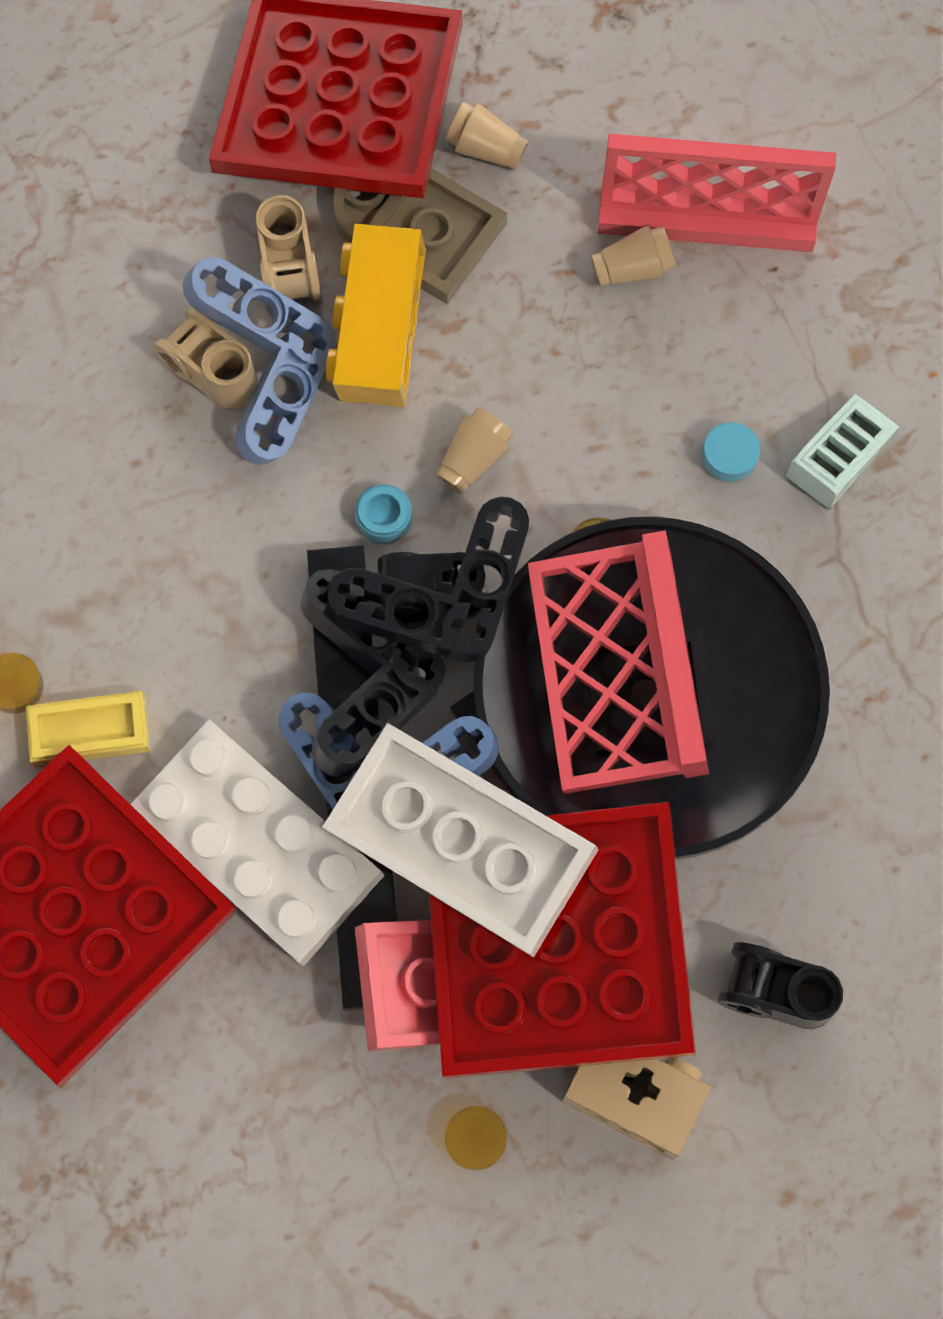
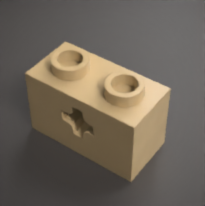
[562,1057,711,1160]

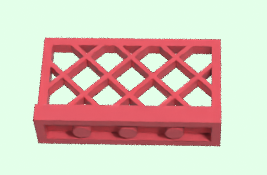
[597,133,836,252]
[528,530,709,794]

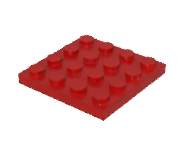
[209,0,463,199]
[0,745,237,1088]
[429,802,697,1079]

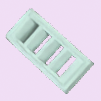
[786,394,899,510]

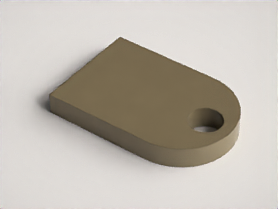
[333,168,507,305]

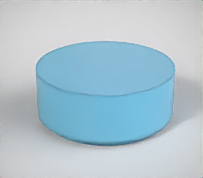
[702,422,760,482]
[355,484,412,544]

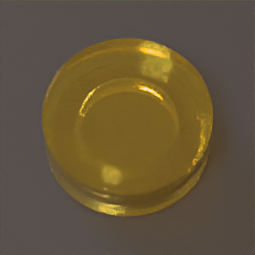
[0,652,44,714]
[445,1106,507,1171]

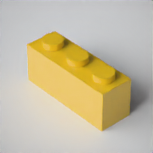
[326,224,426,407]

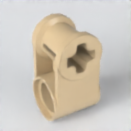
[256,195,322,309]
[152,306,258,410]

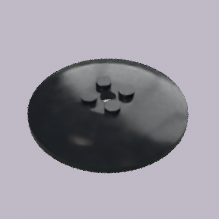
[473,516,830,860]

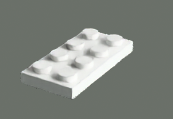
[131,719,385,966]
[323,723,599,957]

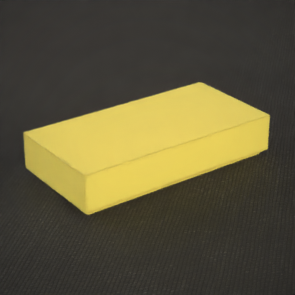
[26,691,151,767]

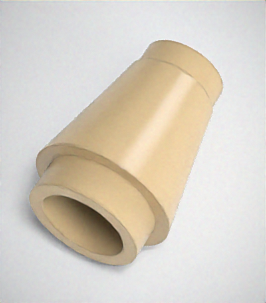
[445,102,529,170]
[591,225,676,287]
[435,408,513,495]

